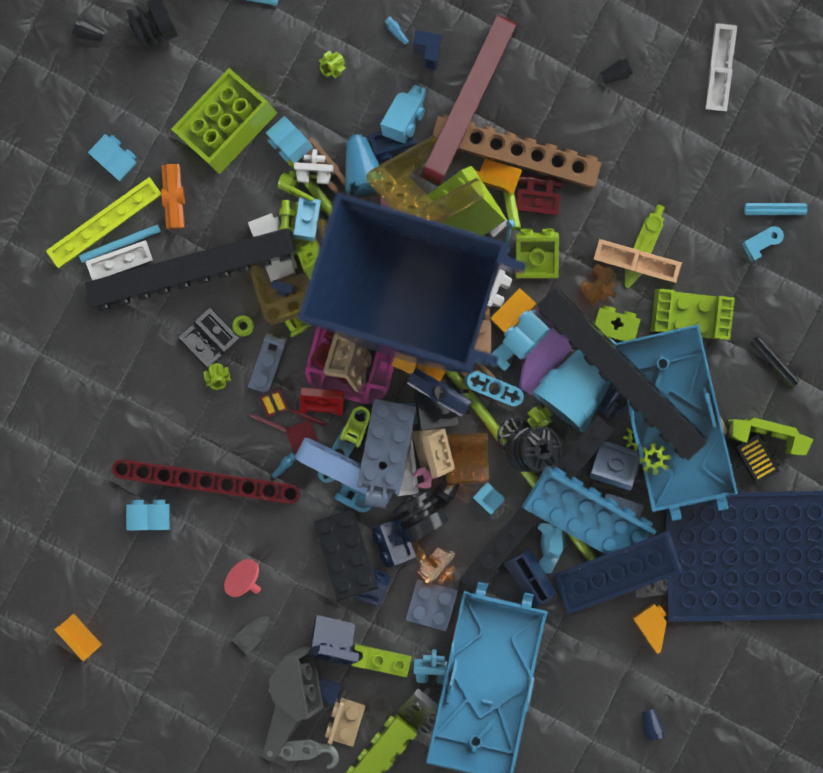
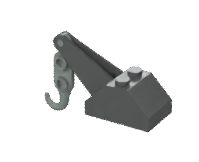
[263,646,339,769]

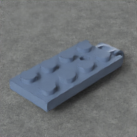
[357,399,416,509]

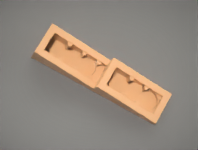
[594,239,682,284]

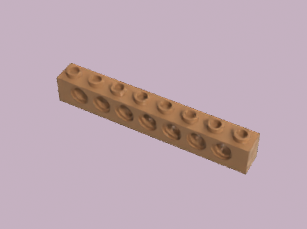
[431,114,602,189]

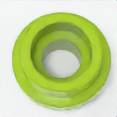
[232,315,254,337]

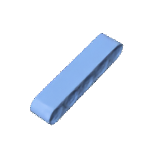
[295,438,393,504]

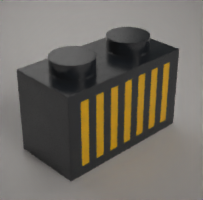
[733,434,780,484]

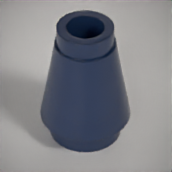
[642,709,665,742]

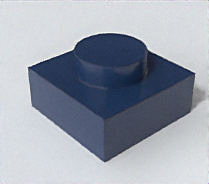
[271,280,298,297]
[320,677,342,705]

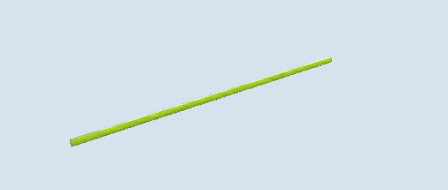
[287,160,598,561]

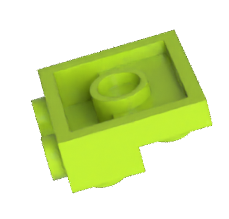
[516,228,559,278]

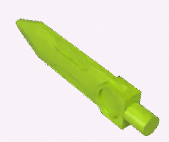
[625,204,665,288]

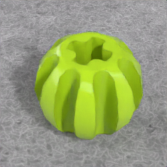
[639,443,671,475]

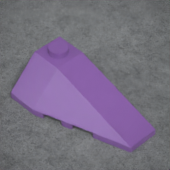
[519,307,572,396]

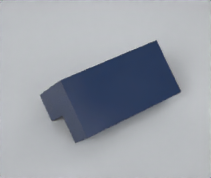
[413,30,442,70]
[504,548,557,608]

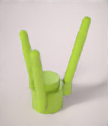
[278,170,323,211]

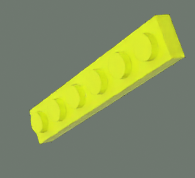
[46,177,161,269]

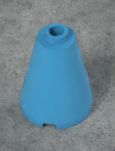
[345,134,388,196]

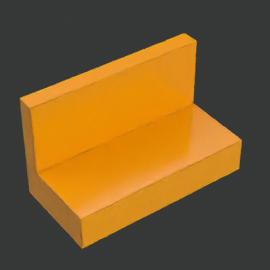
[476,159,522,194]
[55,614,102,661]

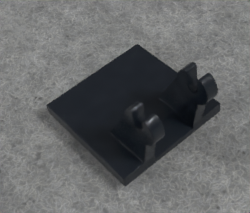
[413,383,472,430]

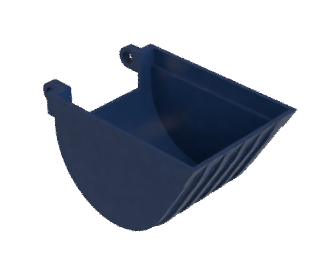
[298,193,526,374]

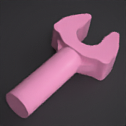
[412,467,452,489]

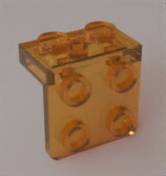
[446,433,489,484]

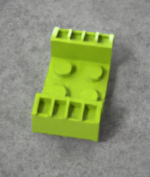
[650,289,735,341]
[727,418,813,455]

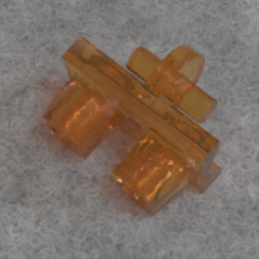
[579,264,617,305]
[418,547,456,587]

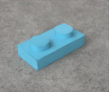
[293,197,321,241]

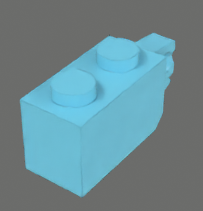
[380,85,426,144]

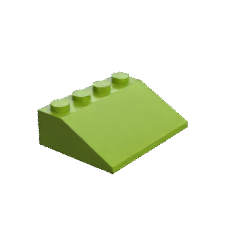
[171,68,277,174]
[404,166,507,236]

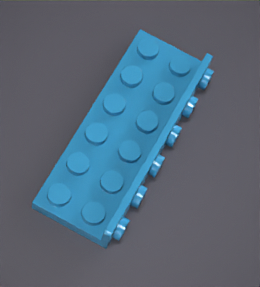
[522,466,657,554]

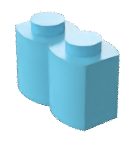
[266,116,313,163]
[88,134,138,182]
[502,310,552,359]
[126,500,170,530]

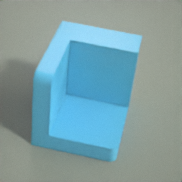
[473,482,505,515]

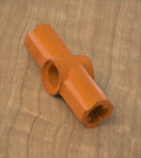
[161,164,185,230]

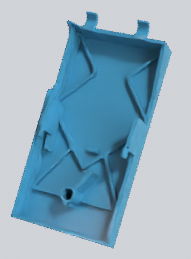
[615,324,738,521]
[425,582,548,773]

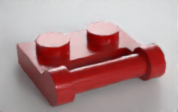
[300,387,344,416]

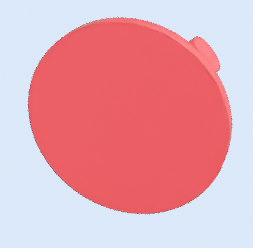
[224,559,261,597]

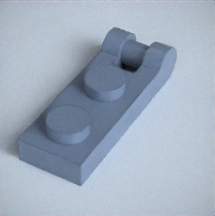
[248,331,287,393]

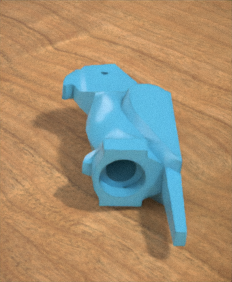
[537,519,566,573]

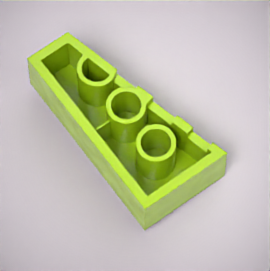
[345,713,417,773]

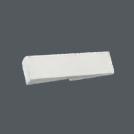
[705,23,737,111]

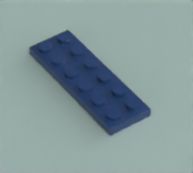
[554,531,683,614]

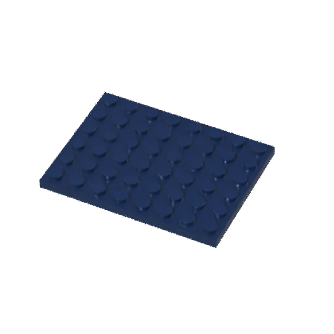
[665,491,823,622]

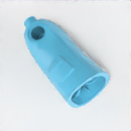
[532,337,615,430]

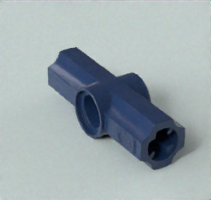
[407,368,472,417]

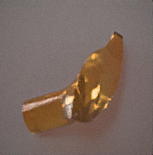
[413,539,437,572]

